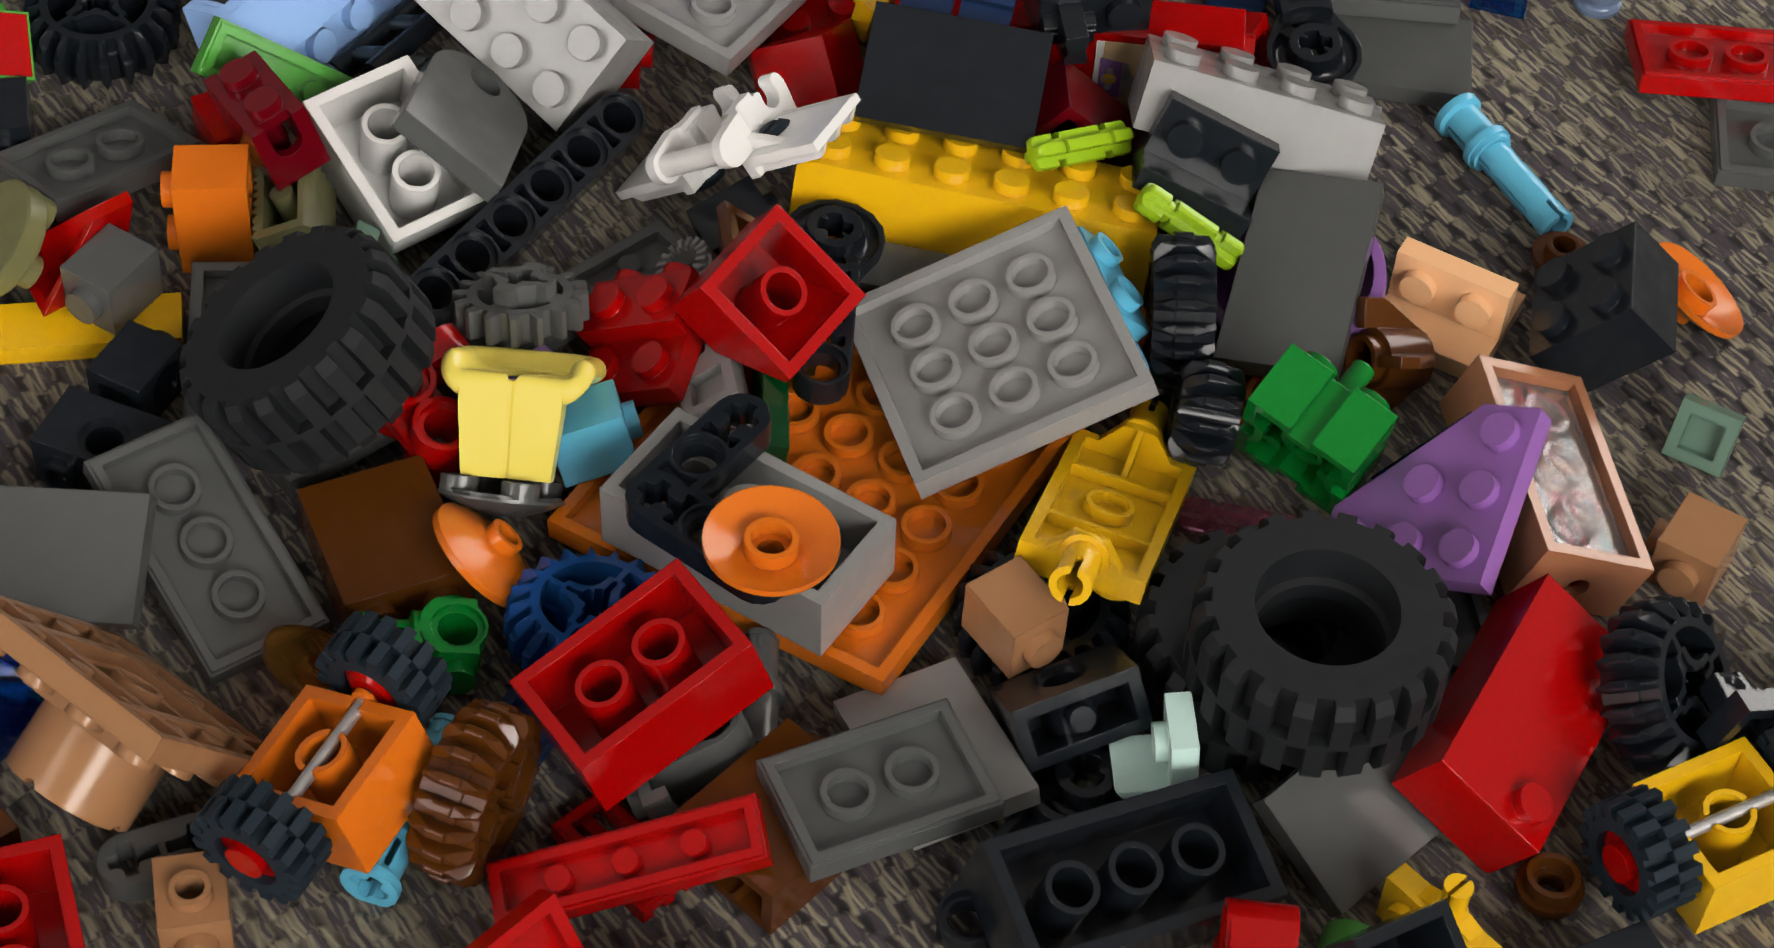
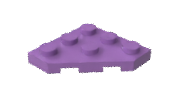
[1330,404,1552,596]

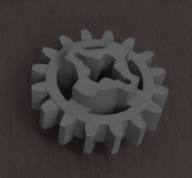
[452,262,590,348]

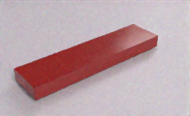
[485,793,774,923]

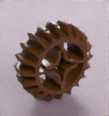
[406,698,542,888]

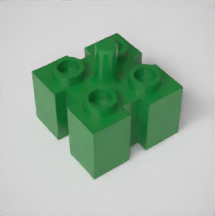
[1234,343,1398,514]

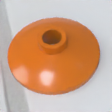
[1659,242,1743,339]
[702,485,841,597]
[432,503,528,609]

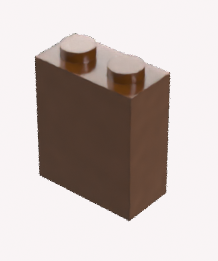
[296,455,475,625]
[672,718,842,934]

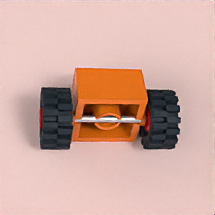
[190,610,453,904]

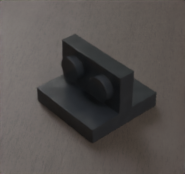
[1132,90,1280,241]

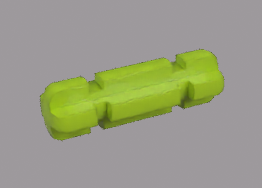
[1024,120,1134,172]
[1133,183,1245,270]

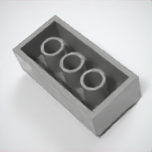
[414,0,654,132]
[1127,30,1386,181]
[599,407,896,657]

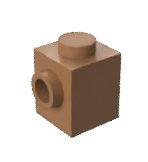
[1645,491,1748,607]
[961,555,1069,679]
[151,851,235,948]

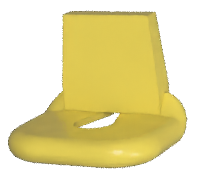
[441,345,606,483]

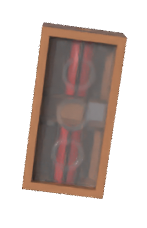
[1439,355,1655,616]

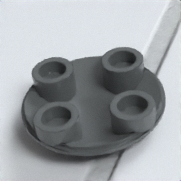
[436,472,565,518]

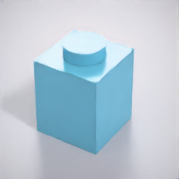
[557,379,644,488]

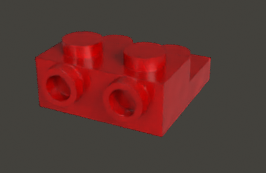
[576,262,705,407]

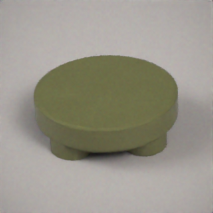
[0,179,57,297]

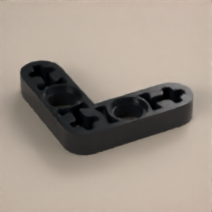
[625,393,784,605]

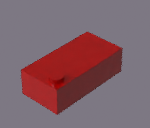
[1391,574,1609,873]

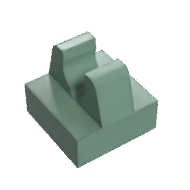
[1661,392,1747,478]

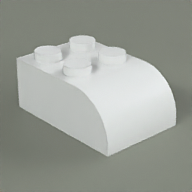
[302,55,499,256]

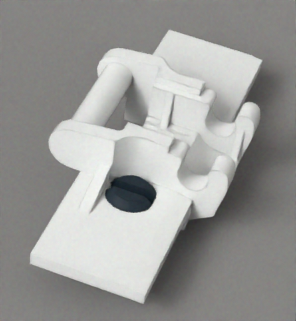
[615,72,861,202]

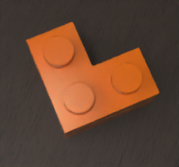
[160,144,258,273]

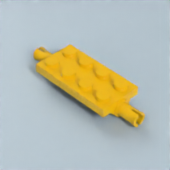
[1014,398,1197,606]

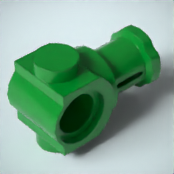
[354,595,489,695]

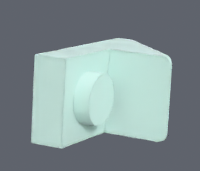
[1109,691,1200,799]

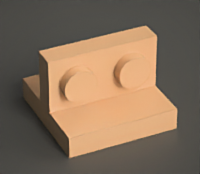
[1385,236,1526,378]

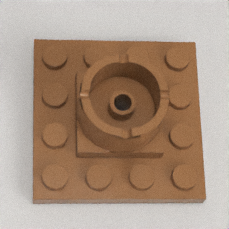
[0,595,263,832]

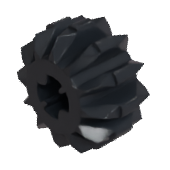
[1165,358,1246,467]

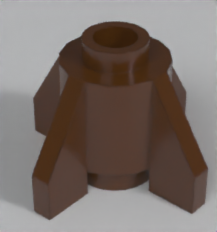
[1343,296,1435,411]

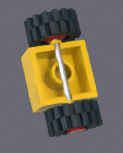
[1580,727,1774,935]

